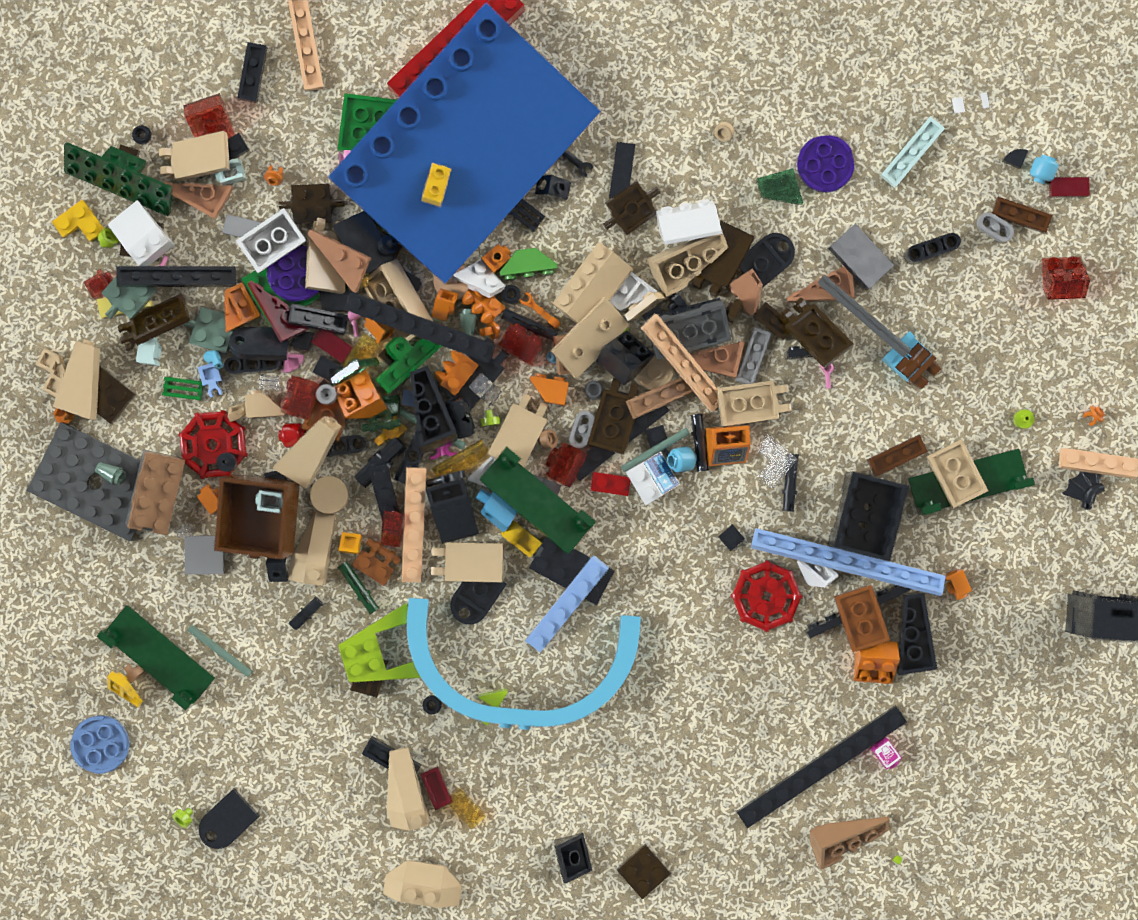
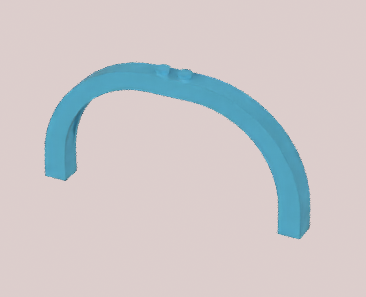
[407,598,641,730]

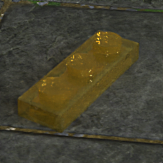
[432,439,490,484]

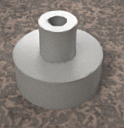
[316,385,337,405]

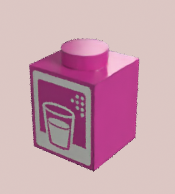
[870,737,902,770]

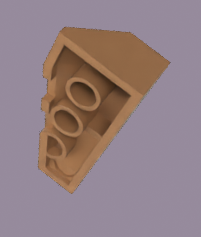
[810,817,890,870]

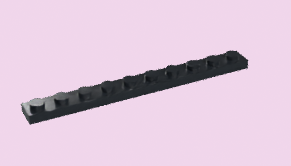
[736,705,907,828]

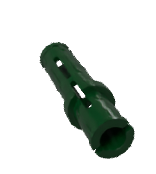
[337,561,379,615]

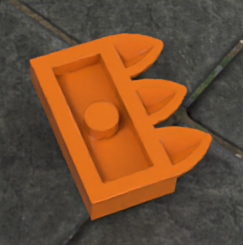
[462,289,506,323]
[434,350,479,396]

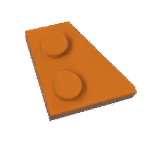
[224,283,261,333]

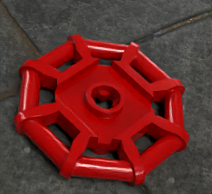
[178,410,248,479]
[731,560,803,632]

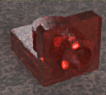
[83,269,113,299]

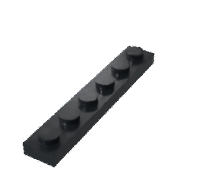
[116,266,236,287]
[568,405,670,481]
[804,584,912,639]

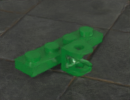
[374,337,442,394]

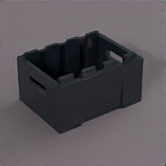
[827,472,909,562]
[1065,590,1138,642]

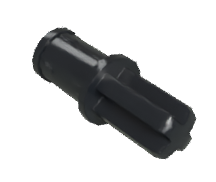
[289,596,324,630]

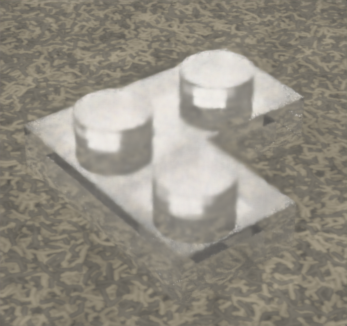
[755,434,798,488]

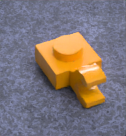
[374,415,408,447]

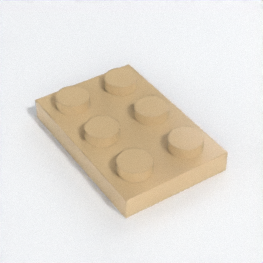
[926,439,988,508]

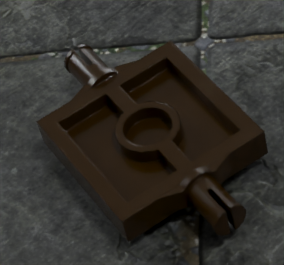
[603,181,661,235]
[279,183,345,224]

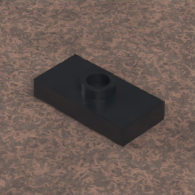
[313,356,356,385]

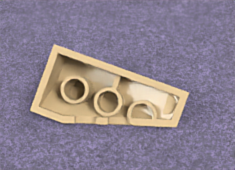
[647,230,728,297]
[288,509,336,586]
[386,747,429,831]

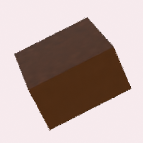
[214,474,300,559]

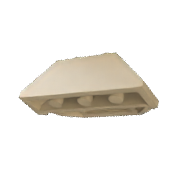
[383,860,462,908]

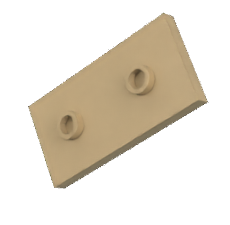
[551,297,629,379]

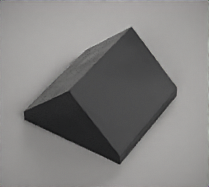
[554,833,592,884]

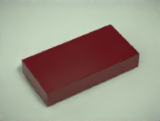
[1049,177,1090,198]
[311,330,354,364]
[420,766,453,811]

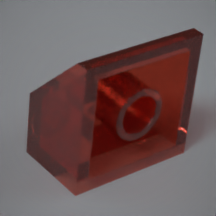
[183,93,235,139]
[280,375,319,420]

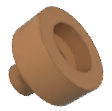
[537,429,558,449]
[124,664,144,684]

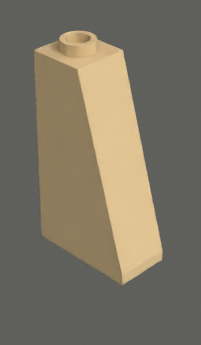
[53,339,100,420]
[273,416,342,488]

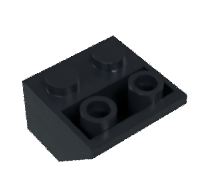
[596,330,654,385]

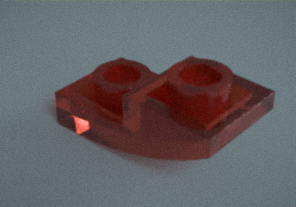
[381,511,403,548]

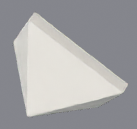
[797,560,839,588]

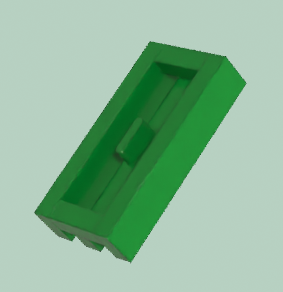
[162,376,203,401]

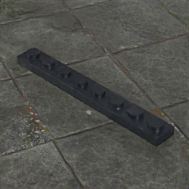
[344,291,496,363]

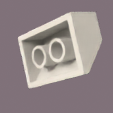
[656,199,722,245]
[236,208,306,273]

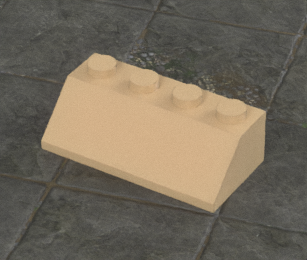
[552,242,633,324]
[361,259,433,347]

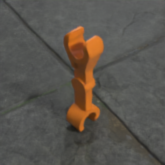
[519,292,560,329]

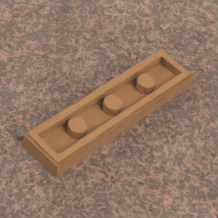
[626,377,694,419]

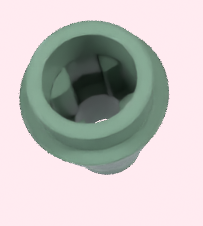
[459,308,478,336]
[95,462,126,485]

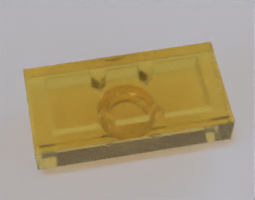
[343,332,380,374]

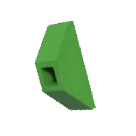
[500,248,558,281]

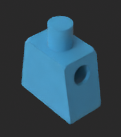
[476,488,517,532]

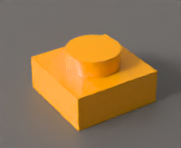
[338,532,362,555]

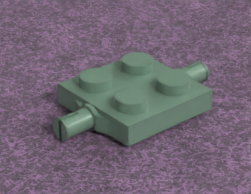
[101,265,157,319]
[182,307,244,355]

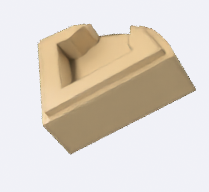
[228,402,246,422]

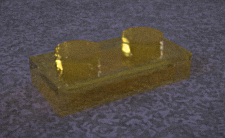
[449,787,486,829]

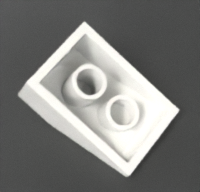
[108,200,175,266]

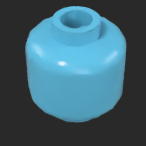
[1030,155,1059,184]
[667,446,697,473]

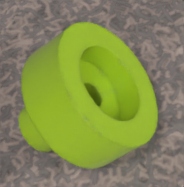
[98,228,119,248]
[1013,409,1034,429]
[480,410,500,427]
[172,807,193,828]

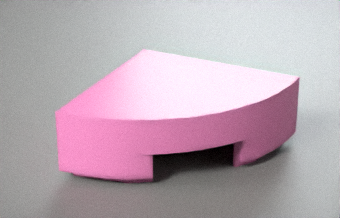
[283,354,304,373]

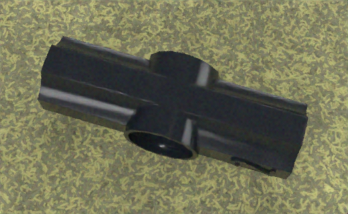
[394,428,424,484]
[354,436,407,488]

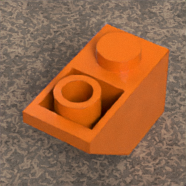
[530,373,569,406]

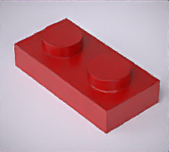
[590,472,631,496]

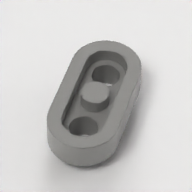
[976,212,1014,243]
[569,411,594,449]

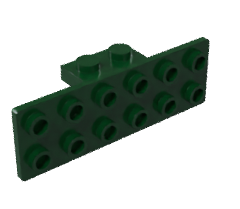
[64,142,172,216]

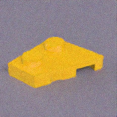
[107,671,143,708]

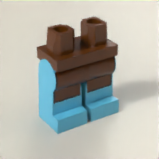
[881,331,941,390]

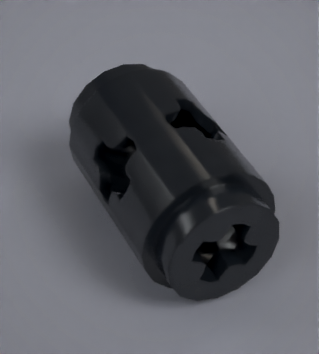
[445,396,475,439]

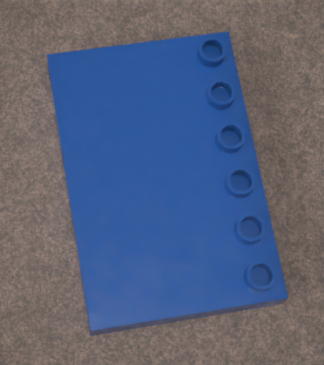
[328,3,601,284]

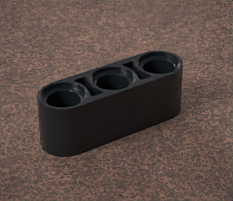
[903,233,961,265]
[224,356,283,375]
[326,435,369,457]

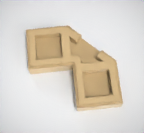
[35,348,66,397]

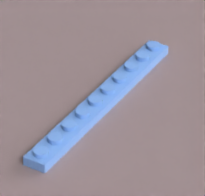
[751,528,945,596]

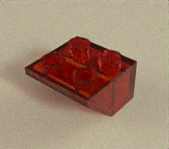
[1042,256,1090,300]
[499,323,544,367]

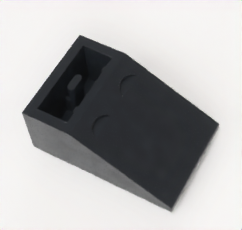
[425,478,479,544]

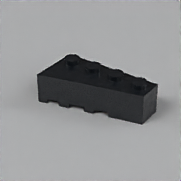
[410,365,457,455]
[897,591,938,675]

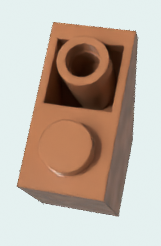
[730,269,763,316]

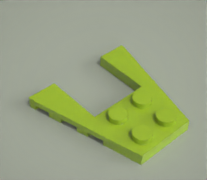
[338,603,421,682]

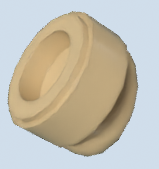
[714,122,735,142]

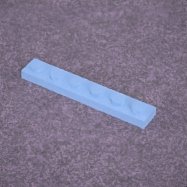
[525,555,609,652]

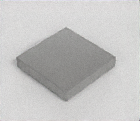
[184,535,225,574]

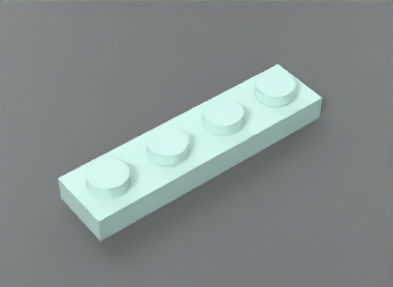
[880,116,945,188]

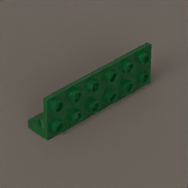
[479,446,596,554]
[908,449,1035,515]
[96,605,215,711]

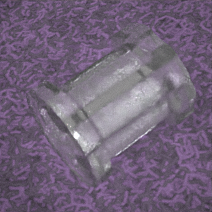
[258,373,281,392]

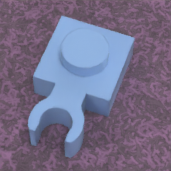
[198,363,223,398]

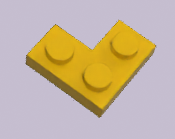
[52,199,104,242]

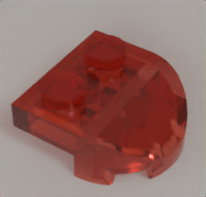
[546,442,587,488]

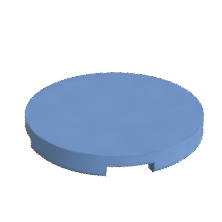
[70,715,129,774]

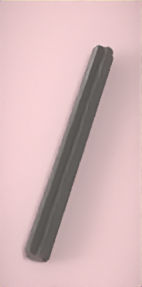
[818,275,911,357]

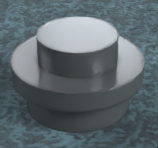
[584,380,603,400]

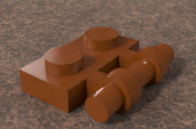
[352,538,401,586]

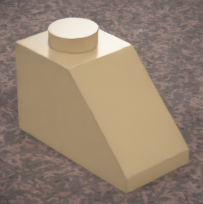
[245,390,288,419]

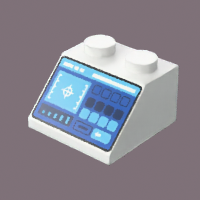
[626,451,680,505]

